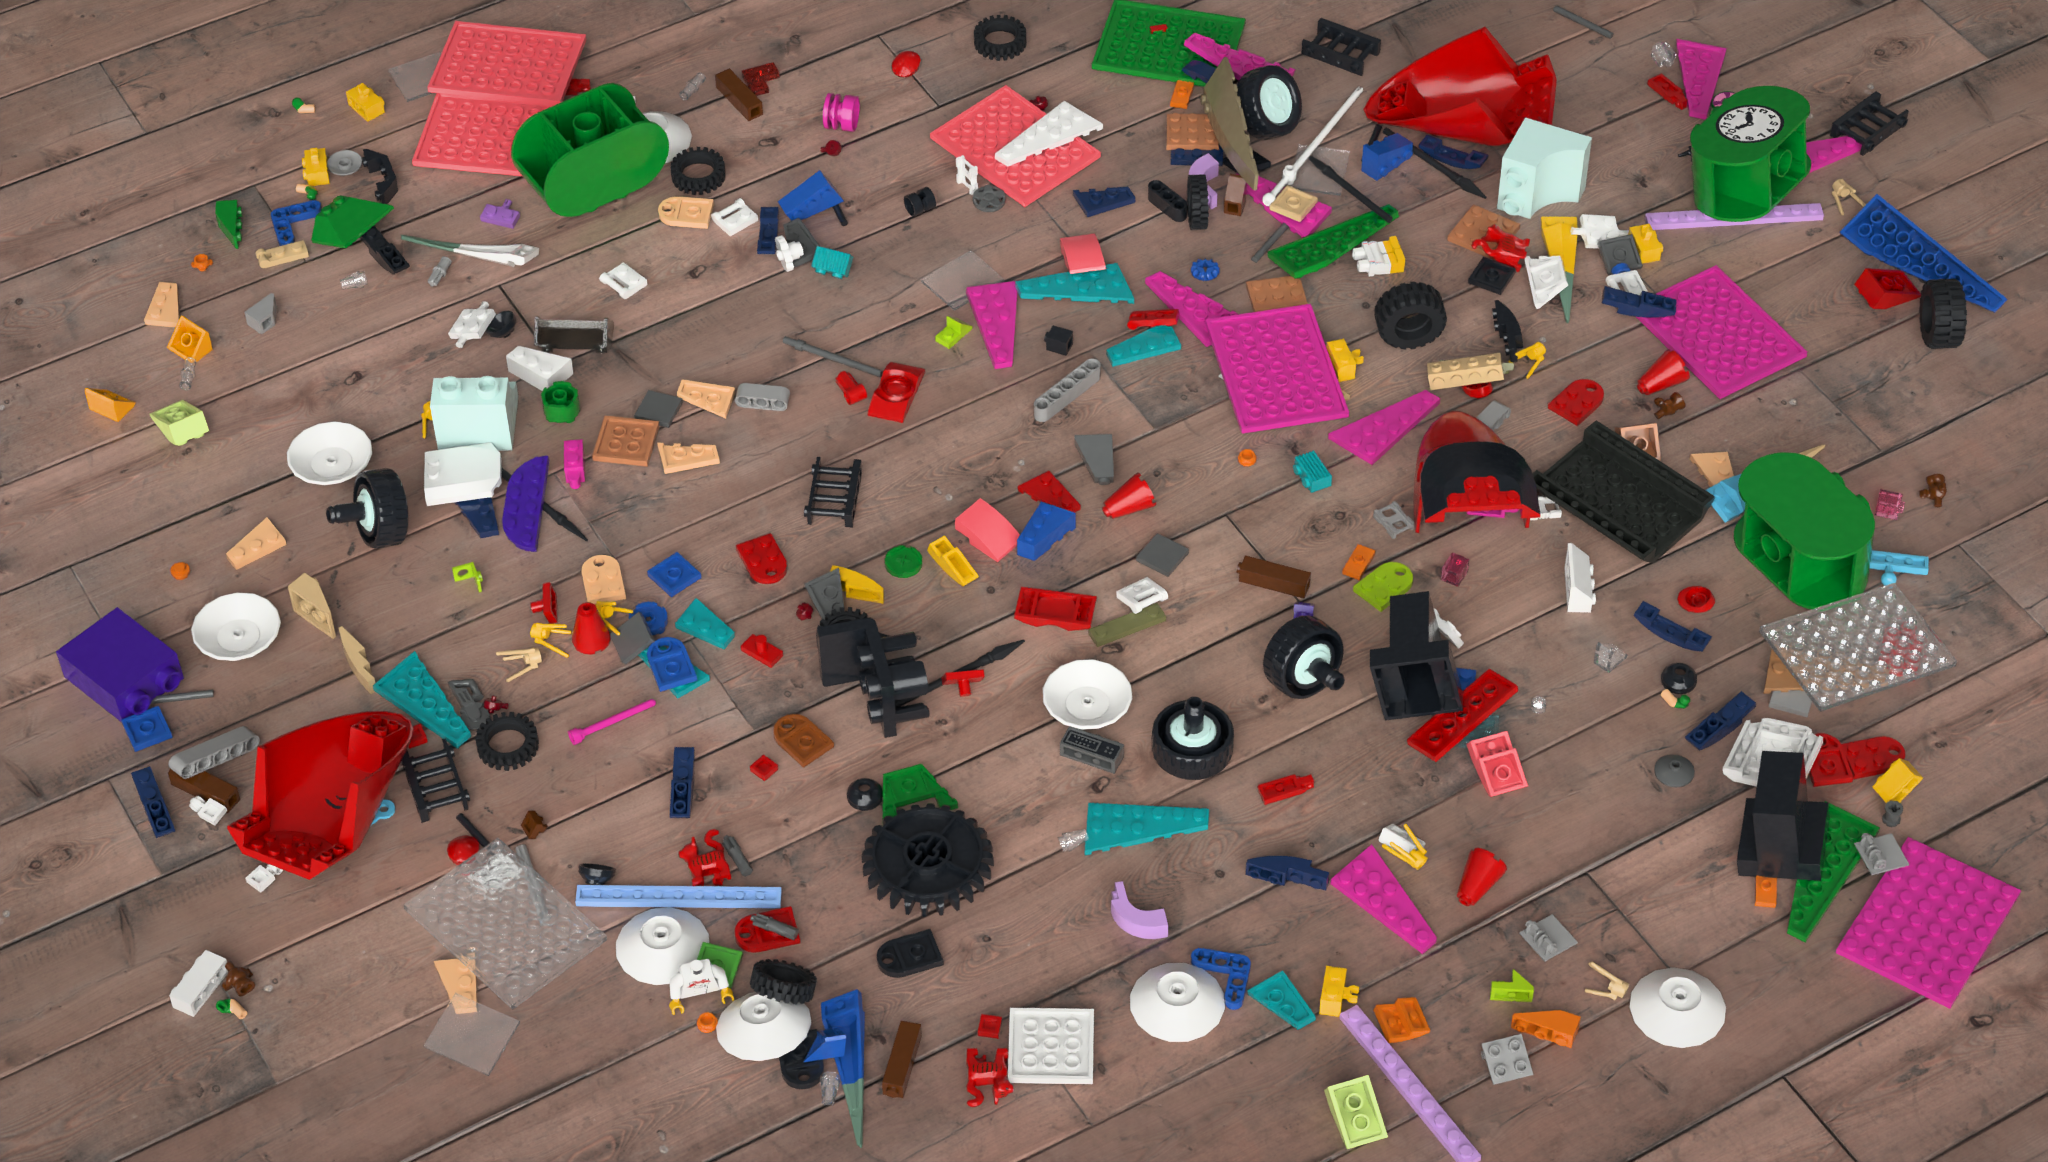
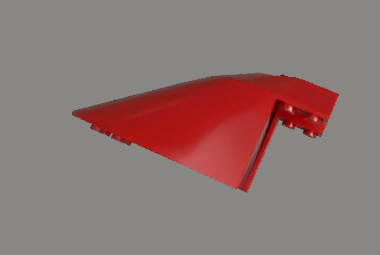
[1363,27,1557,146]
[227,711,414,880]

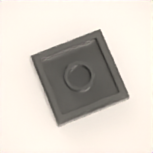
[1597,234,1643,275]
[634,390,683,428]
[1136,533,1189,577]
[610,612,655,664]

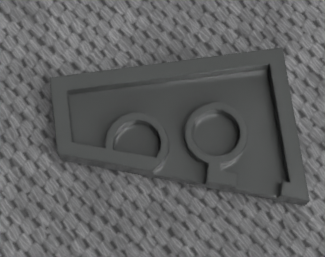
[783,218,820,268]
[804,568,845,620]

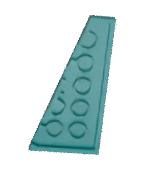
[373,651,471,748]
[1085,803,1209,856]

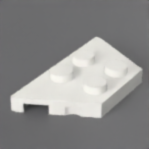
[1525,256,1568,309]

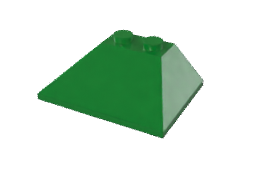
[311,195,394,249]

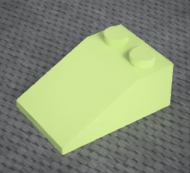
[150,400,209,446]
[1324,1075,1388,1149]

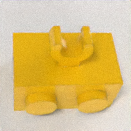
[346,83,385,122]
[302,148,330,186]
[1628,223,1663,264]
[1326,338,1364,382]
[1872,758,1923,803]
[1319,966,1359,1017]

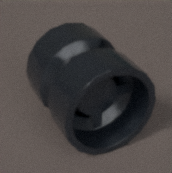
[904,187,936,217]

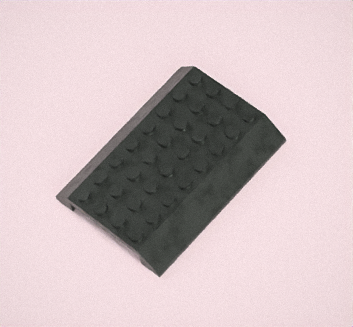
[1532,420,1715,563]

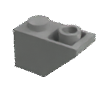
[245,293,277,335]

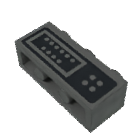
[1060,726,1124,774]

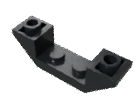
[361,149,398,204]

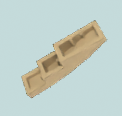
[339,626,375,694]

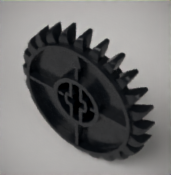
[861,803,994,917]

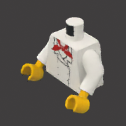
[669,959,734,1015]

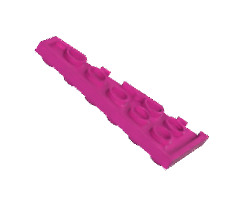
[1184,33,1295,80]
[1676,39,1727,120]
[1806,136,1862,173]
[1236,173,1332,238]
[1145,271,1238,347]
[966,281,1017,369]
[1328,390,1440,465]
[1330,844,1437,954]

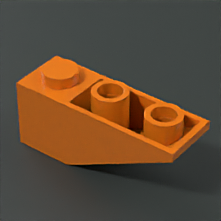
[1511,1010,1581,1048]

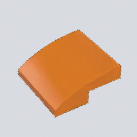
[1373,997,1430,1043]

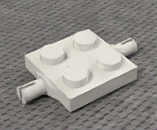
[1570,214,1629,249]
[448,301,496,348]

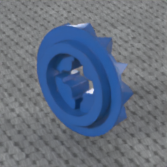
[1191,258,1220,281]

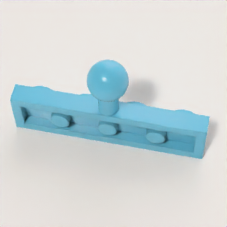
[1870,550,1929,587]

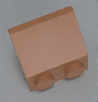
[1615,423,1661,460]

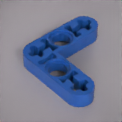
[271,200,322,246]
[1191,948,1251,1010]

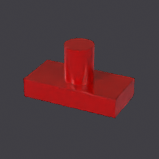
[531,582,557,624]
[741,634,783,668]
[941,670,985,697]

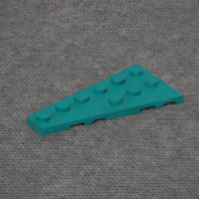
[1015,263,1135,304]

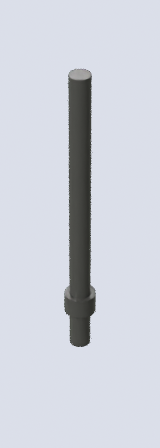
[783,336,883,377]

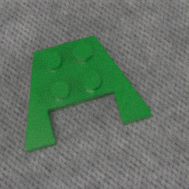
[882,764,958,823]

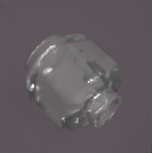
[1651,42,1676,67]

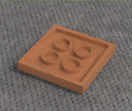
[1167,113,1219,150]
[1447,204,1520,260]
[1246,276,1308,312]
[592,416,659,467]

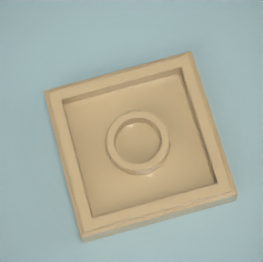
[1270,185,1318,222]

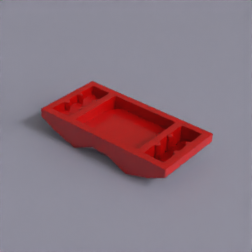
[868,362,925,423]
[1014,587,1097,631]

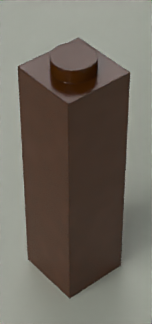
[715,68,763,121]
[1237,555,1311,599]
[168,769,240,813]
[882,1021,922,1098]

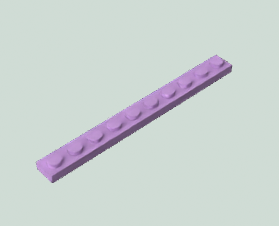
[1645,203,1824,230]
[1339,1005,1481,1162]

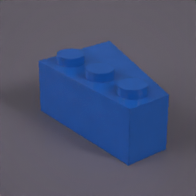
[1361,133,1413,181]
[778,170,844,221]
[1017,501,1076,561]

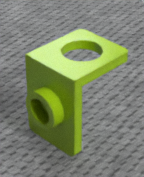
[452,562,483,592]

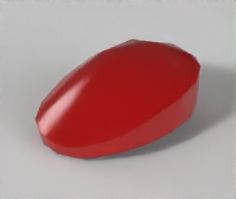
[892,51,921,78]
[1462,382,1493,398]
[1677,586,1715,613]
[447,835,480,866]

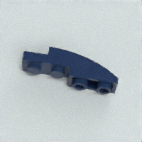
[1602,286,1677,317]
[1685,691,1756,751]
[670,747,695,818]
[131,766,175,838]
[1246,856,1329,891]

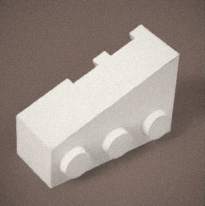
[506,346,573,391]

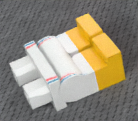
[1352,236,1405,277]

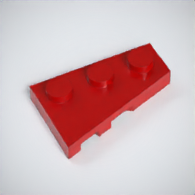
[1018,471,1081,513]

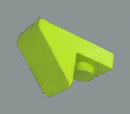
[935,316,972,349]
[1490,969,1534,1002]

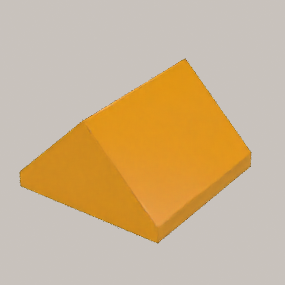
[167,315,213,364]
[85,388,136,422]

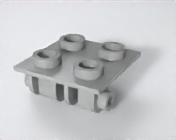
[1854,833,1909,875]
[1519,914,1578,962]
[1481,1034,1533,1085]

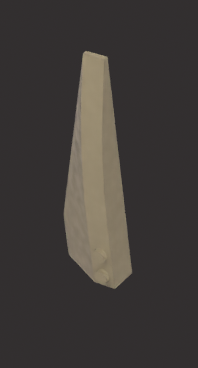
[1200,57,1259,190]

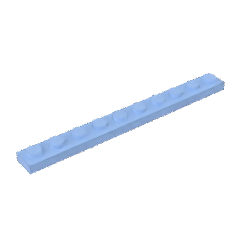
[575,885,782,908]

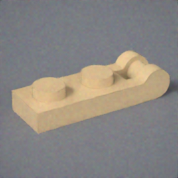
[256,240,309,268]

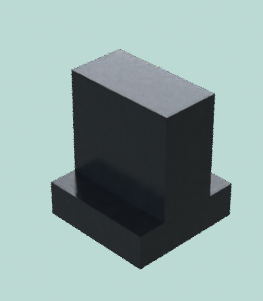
[1370,591,1463,721]
[1737,751,1830,881]

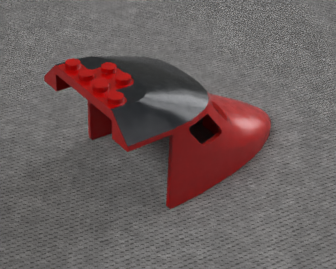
[1413,411,1541,533]

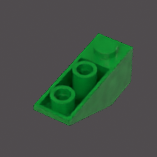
[215,200,243,249]

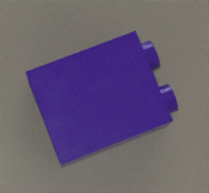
[56,607,184,722]

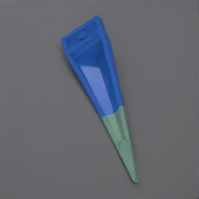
[821,989,865,1148]

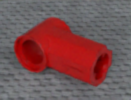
[835,371,867,405]

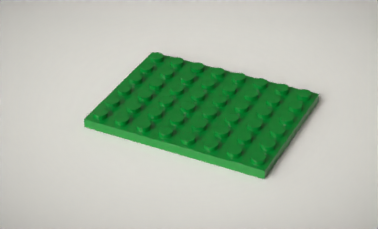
[1092,0,1246,87]

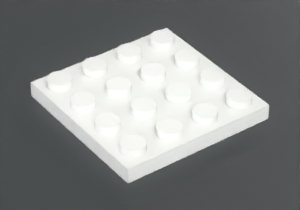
[1008,1008,1094,1084]

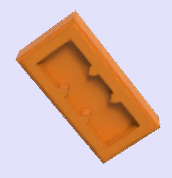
[1170,80,1194,109]
[1342,544,1375,580]
[1755,876,1777,908]

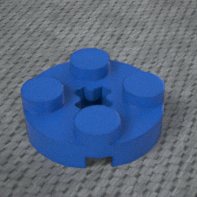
[629,602,668,635]

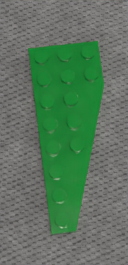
[1267,204,1399,279]
[1787,801,1880,943]

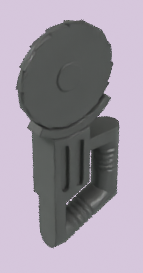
[448,679,490,730]

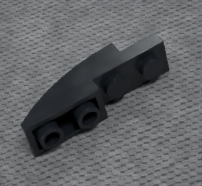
[360,225,410,274]
[1492,300,1523,362]

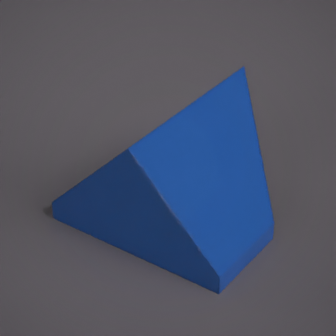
[803,1028,846,1062]

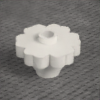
[775,235,804,272]

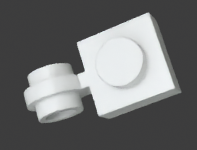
[189,796,227,826]
[245,864,283,893]

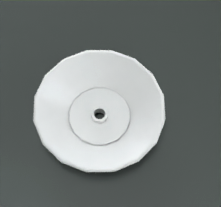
[643,111,692,163]
[287,421,372,485]
[191,592,281,661]
[1042,659,1132,729]
[616,907,709,985]
[1130,963,1225,1042]
[1629,968,1726,1048]
[716,992,812,1061]

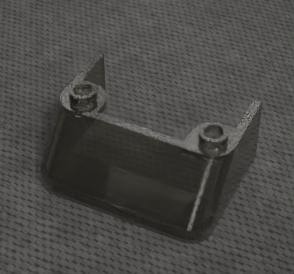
[534,317,614,353]

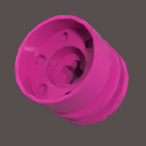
[823,93,860,132]

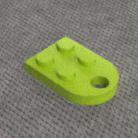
[1353,562,1413,612]

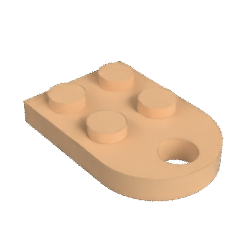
[658,197,714,229]
[581,555,626,604]

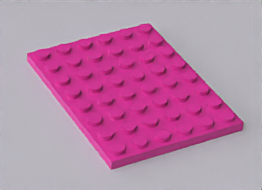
[1636,265,1807,399]
[1205,304,1349,434]
[1836,837,2021,1009]

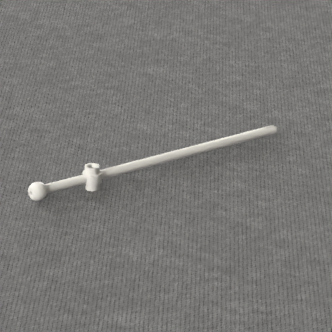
[1262,86,1363,206]

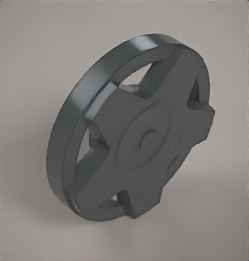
[973,185,1006,212]

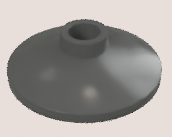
[1654,755,1695,787]

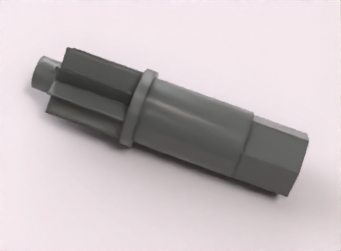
[722,835,753,877]
[750,913,799,940]

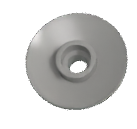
[327,150,362,176]

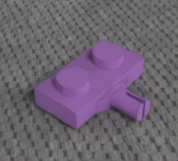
[480,199,520,229]

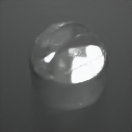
[1530,696,1547,713]

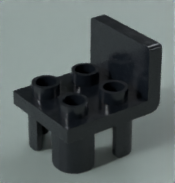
[817,618,930,738]

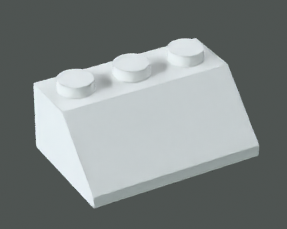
[1564,543,1596,613]

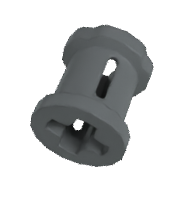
[1882,801,1903,827]

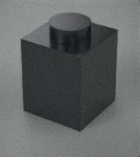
[1044,325,1073,356]

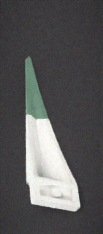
[401,235,539,267]

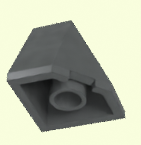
[1074,434,1114,485]

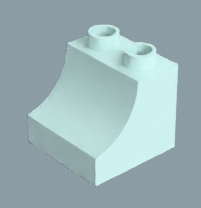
[1497,118,1592,219]
[430,376,518,451]

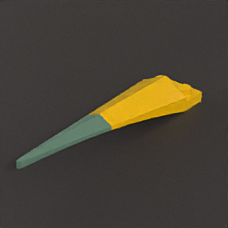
[1541,216,1578,324]

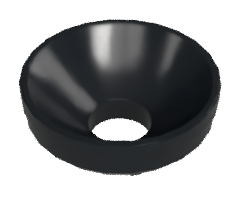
[486,311,516,338]
[1661,663,1697,694]
[847,778,883,811]
[578,863,616,885]

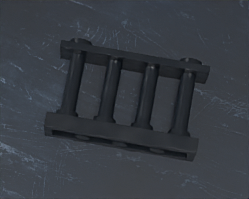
[1301,18,1381,76]
[1830,91,1909,156]
[804,457,862,528]
[401,738,470,823]

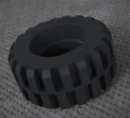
[1919,279,1967,349]
[1374,282,1447,350]

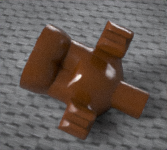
[1654,392,1686,419]
[1919,474,1947,508]
[222,962,255,997]

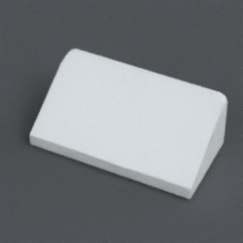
[1379,824,1426,853]

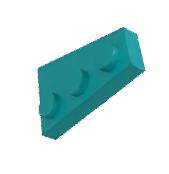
[675,598,735,650]
[1247,970,1316,1030]

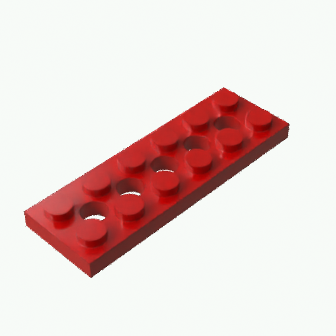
[1407,669,1519,762]

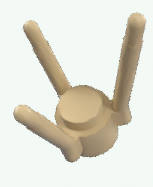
[1832,179,1866,215]
[496,648,542,682]
[1585,962,1629,1000]

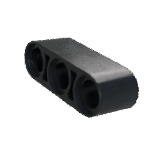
[1148,180,1187,222]

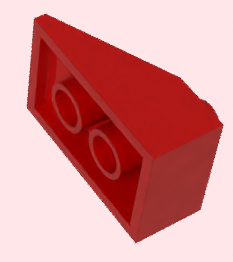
[1854,268,1921,309]

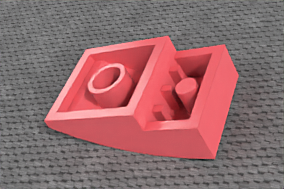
[1060,234,1106,274]
[955,498,1020,562]
[1466,731,1528,797]

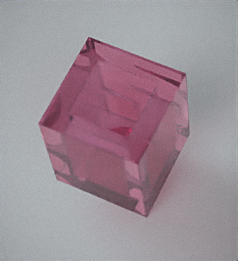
[1875,489,1905,520]
[1441,552,1469,587]

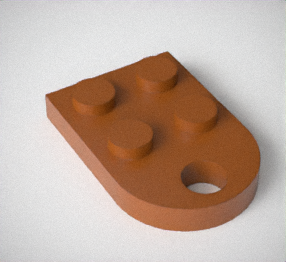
[774,714,834,768]

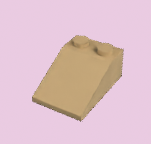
[288,573,336,639]

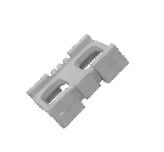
[1373,501,1415,539]

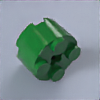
[541,381,580,423]

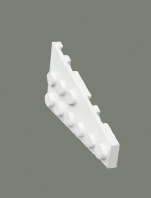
[995,101,1103,167]

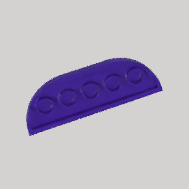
[502,456,550,552]

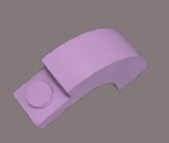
[1189,153,1219,209]
[1111,881,1168,939]

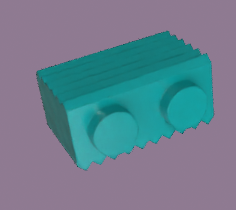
[811,246,853,279]
[1293,450,1332,493]

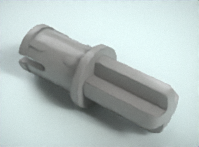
[428,256,452,287]

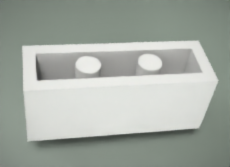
[169,950,228,1017]

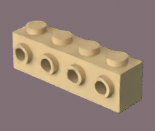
[1427,353,1504,390]

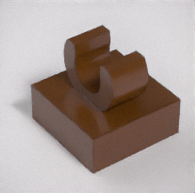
[521,810,548,839]

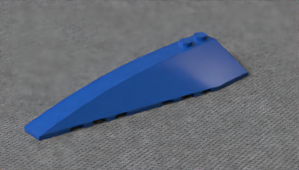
[1840,194,2007,313]

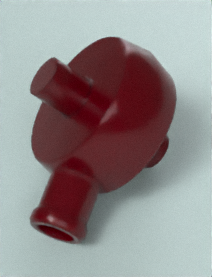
[1029,96,1048,111]
[821,140,842,156]
[796,602,813,621]
[484,695,508,714]

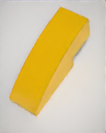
[927,535,979,586]
[830,565,884,603]

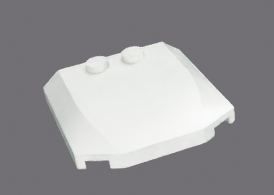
[424,442,502,506]
[1723,718,1823,786]

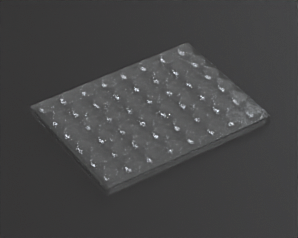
[1759,583,1957,712]
[404,838,607,1010]

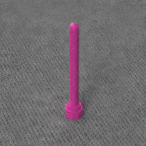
[568,699,656,745]

